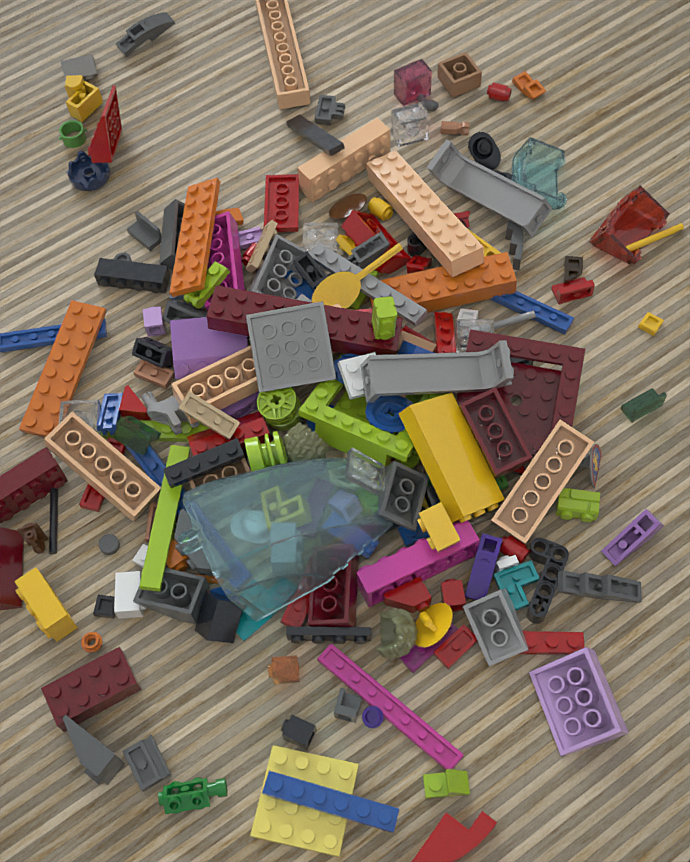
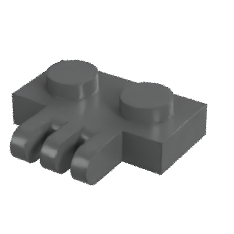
[314,95,346,125]

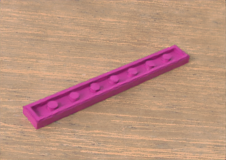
[317,643,464,770]

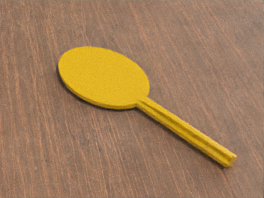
[312,243,403,309]

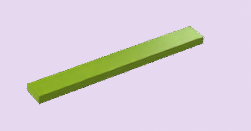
[139,445,190,592]

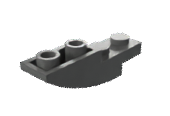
[116,12,175,57]

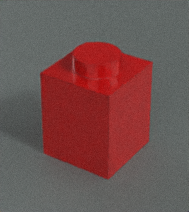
[440,578,466,612]

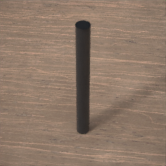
[49,487,58,554]

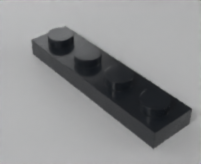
[163,438,245,489]
[286,627,371,644]

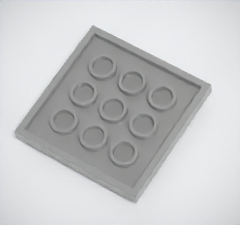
[246,301,337,392]

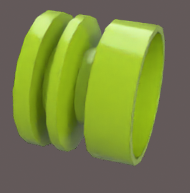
[257,387,302,431]
[244,431,288,480]

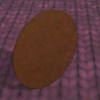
[329,193,367,219]

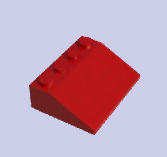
[88,85,122,163]

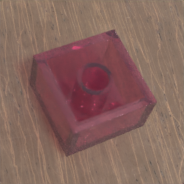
[394,59,432,107]

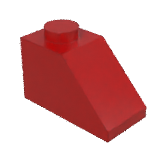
[383,576,432,613]

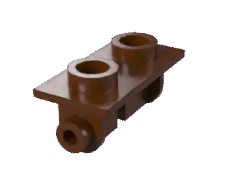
[17,522,49,554]

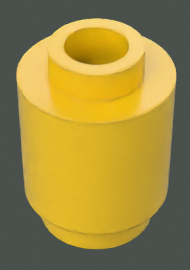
[368,197,393,221]

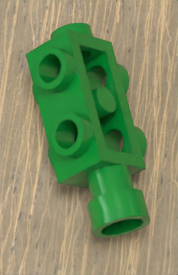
[158,777,228,815]

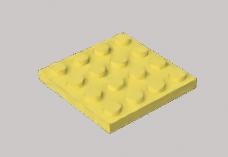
[250,745,359,857]

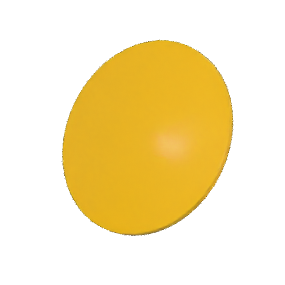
[415,603,453,647]

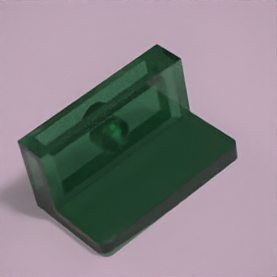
[620,388,667,423]
[113,416,161,455]

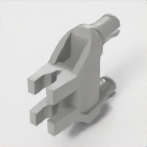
[141,392,199,435]

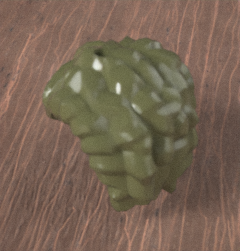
[282,423,329,468]
[376,608,418,659]

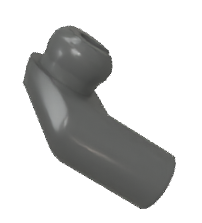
[417,94,439,111]

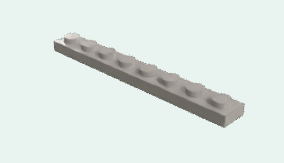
[309,242,428,327]

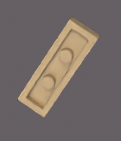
[246,220,278,273]
[178,391,240,440]

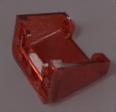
[589,185,670,264]

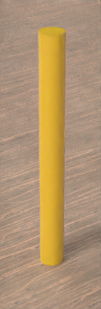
[622,223,684,254]

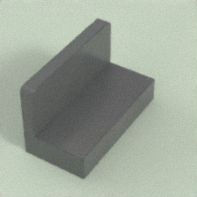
[127,211,162,251]

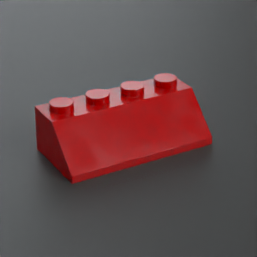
[341,210,412,274]
[186,411,271,456]

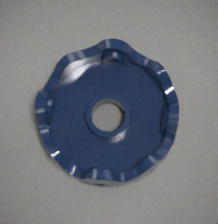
[66,151,110,191]

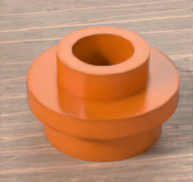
[81,632,103,653]

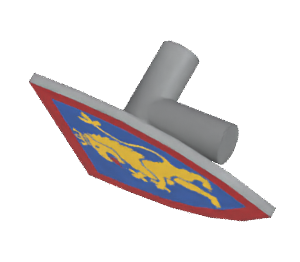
[578,444,602,488]

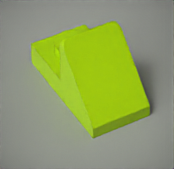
[423,769,470,799]

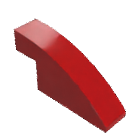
[412,811,497,862]

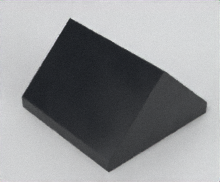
[195,590,245,643]

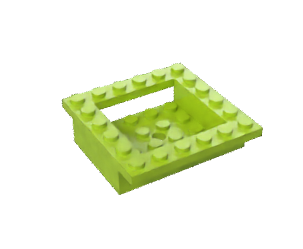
[298,353,448,469]

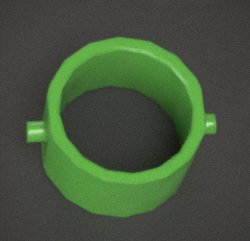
[59,120,87,148]

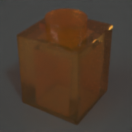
[268,655,300,684]

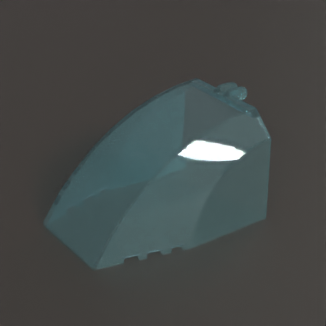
[177,458,393,622]

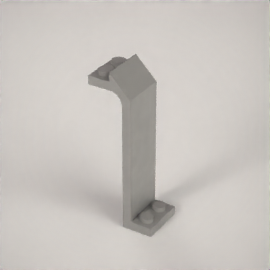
[427,139,553,237]
[361,340,514,403]

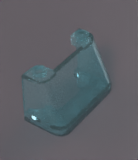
[512,137,567,210]

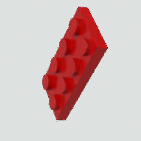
[264,174,300,232]

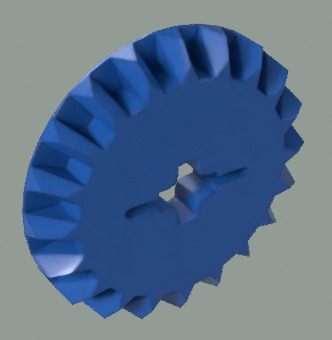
[365,395,413,434]

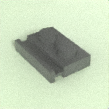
[123,735,172,792]

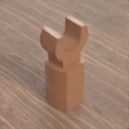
[441,121,470,135]

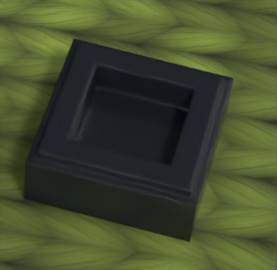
[93,595,116,619]

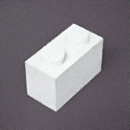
[114,571,146,619]

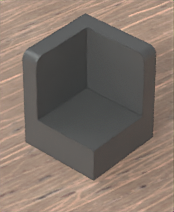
[334,688,362,723]

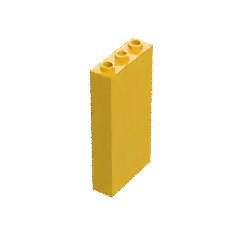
[399,393,505,523]

